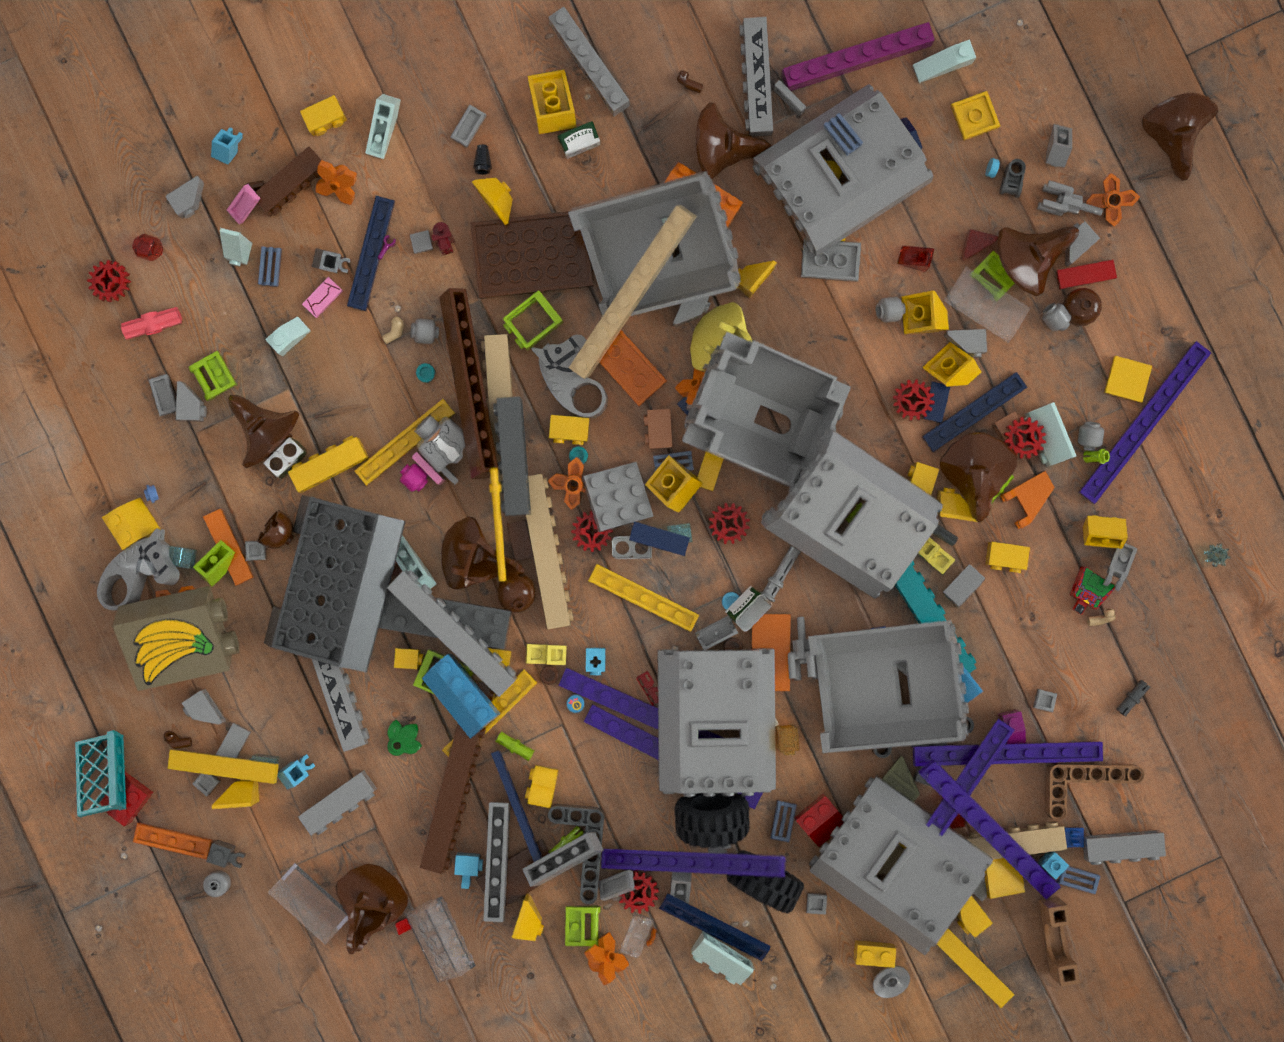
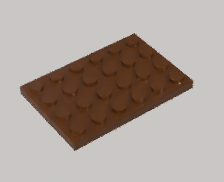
[471,211,593,299]

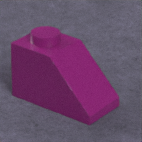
[998,710,1026,744]

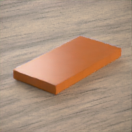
[599,330,667,407]
[752,614,791,691]

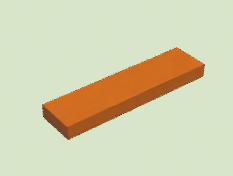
[203,509,254,586]
[133,823,213,860]

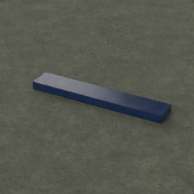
[347,196,395,311]
[922,372,1028,453]
[491,750,542,862]
[659,893,771,961]

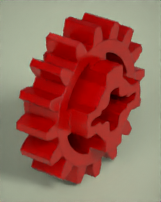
[87,260,131,303]
[893,379,935,421]
[1003,417,1047,459]
[709,503,750,544]
[571,511,613,552]
[619,870,659,914]

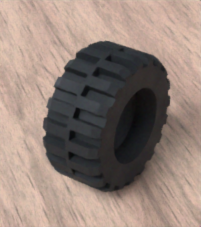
[674,793,750,848]
[727,850,804,914]

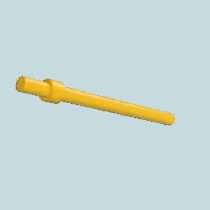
[489,467,506,581]

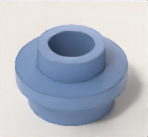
[144,485,159,503]

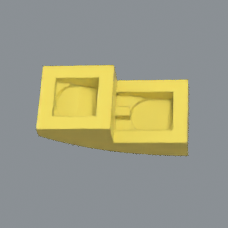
[918,537,955,575]
[525,644,567,665]

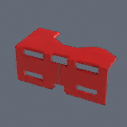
[636,671,658,706]

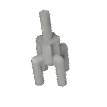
[1037,180,1103,216]
[787,617,818,681]

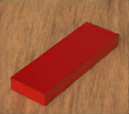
[1056,259,1117,290]

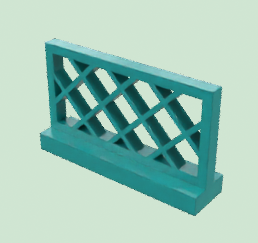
[75,730,126,817]

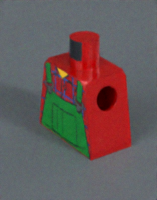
[1070,567,1115,615]

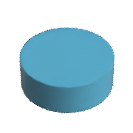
[985,158,1000,178]
[722,592,740,610]

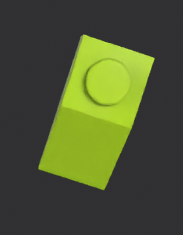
[193,540,235,587]

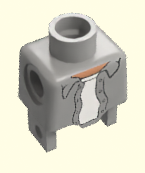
[414,415,465,484]

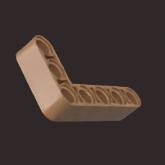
[1045,763,1145,821]

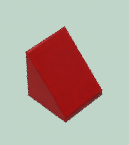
[395,917,412,935]

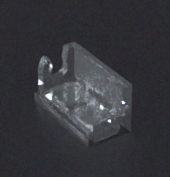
[620,912,654,958]

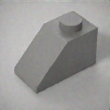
[1046,124,1072,168]
[165,175,204,219]
[1065,221,1100,267]
[673,296,711,327]
[944,329,987,358]
[176,381,207,422]
[182,689,226,725]
[670,872,692,904]

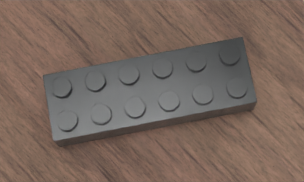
[493,396,531,517]

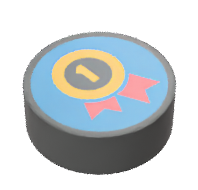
[566,694,585,713]

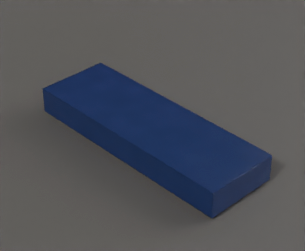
[629,522,690,556]

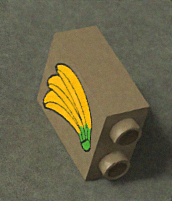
[112,586,239,691]

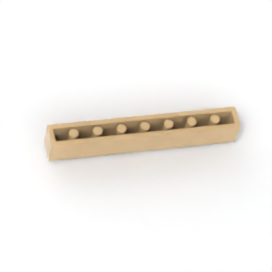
[481,334,513,483]
[526,474,574,629]

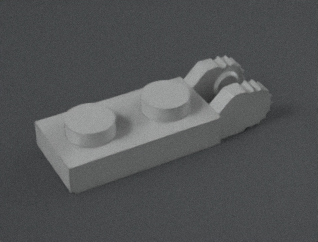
[1103,543,1138,591]

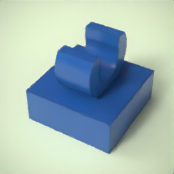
[1064,827,1084,848]

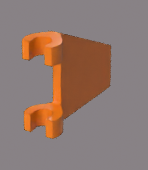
[1000,471,1055,529]

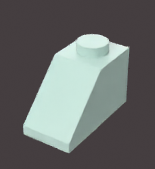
[265,317,311,356]

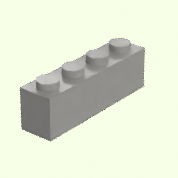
[298,770,377,836]
[1083,830,1166,865]
[523,833,603,887]

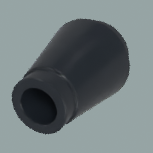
[473,144,492,175]

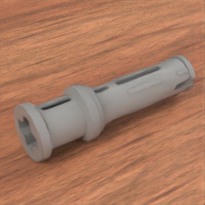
[760,546,801,603]

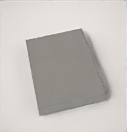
[801,239,861,282]

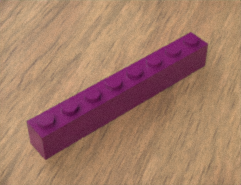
[781,22,935,91]

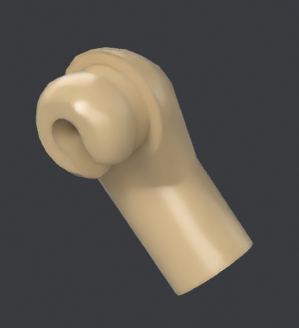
[382,317,404,344]
[1087,608,1116,626]

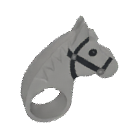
[531,335,608,419]
[97,528,180,611]

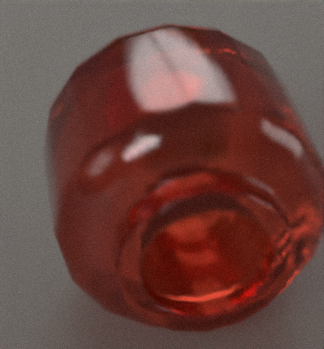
[132,234,163,261]

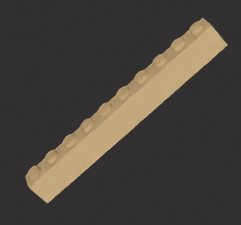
[569,205,697,379]
[876,821,1067,875]

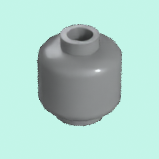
[875,297,906,323]
[1042,303,1071,331]
[410,319,439,344]
[1078,422,1104,451]
[203,870,231,897]

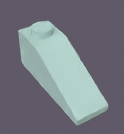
[912,40,976,83]
[365,94,401,159]
[220,228,252,267]
[396,535,437,589]

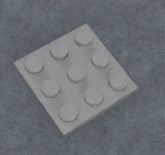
[582,462,654,532]

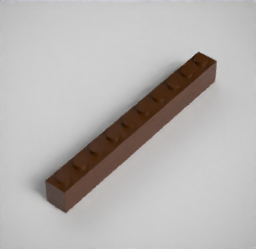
[439,288,499,479]
[420,679,496,874]

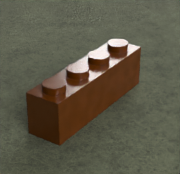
[255,146,321,217]

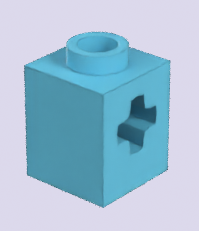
[586,648,606,675]
[1038,851,1069,879]

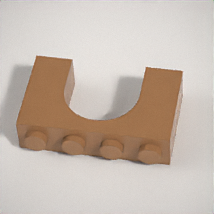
[1038,897,1080,987]

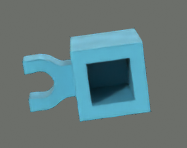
[211,128,243,165]
[277,754,315,789]
[454,852,484,889]

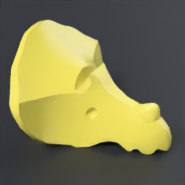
[690,302,752,371]

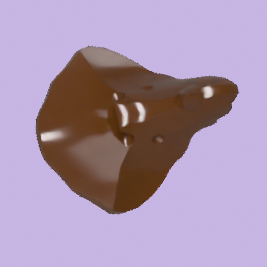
[1142,93,1218,181]
[696,103,772,179]
[997,226,1079,296]
[228,395,299,468]
[940,432,1017,522]
[441,517,525,590]
[335,864,408,954]

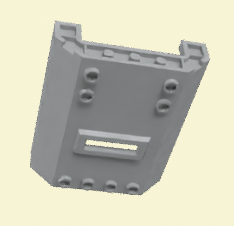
[752,84,933,256]
[568,171,741,317]
[761,426,943,599]
[808,620,969,753]
[657,648,776,797]
[809,775,993,955]

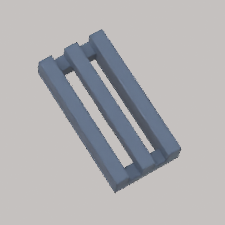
[823,113,863,156]
[258,246,282,287]
[653,451,694,471]
[770,800,797,842]
[1057,866,1101,894]

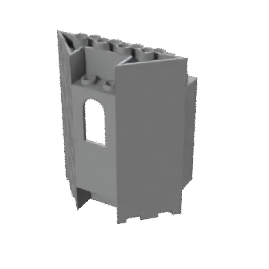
[682,332,851,487]

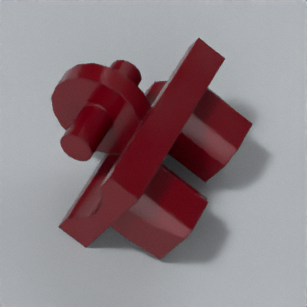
[431,222,455,255]

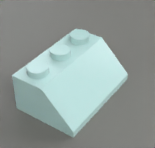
[1024,402,1076,467]
[691,931,754,985]

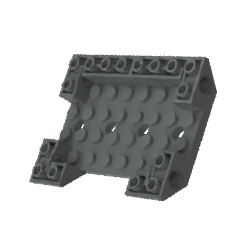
[264,495,406,672]

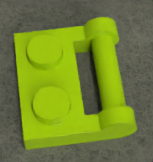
[969,250,1014,302]
[188,351,237,401]
[565,905,601,946]

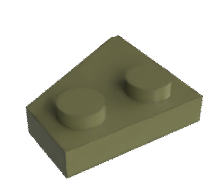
[882,756,920,802]

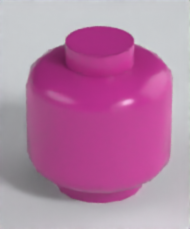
[399,464,428,492]

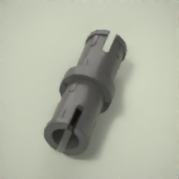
[1116,680,1151,717]

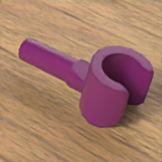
[377,235,396,260]

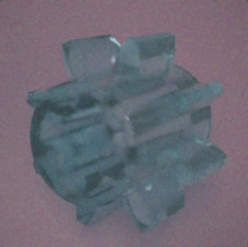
[1204,543,1231,567]

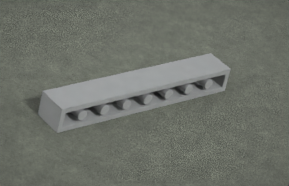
[387,570,517,697]

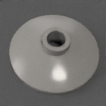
[873,966,910,998]

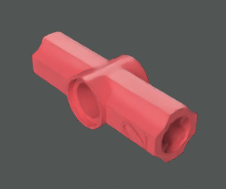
[121,307,182,340]

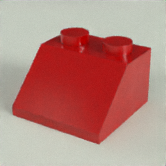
[100,771,154,827]
[794,793,844,847]

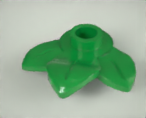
[387,720,422,756]

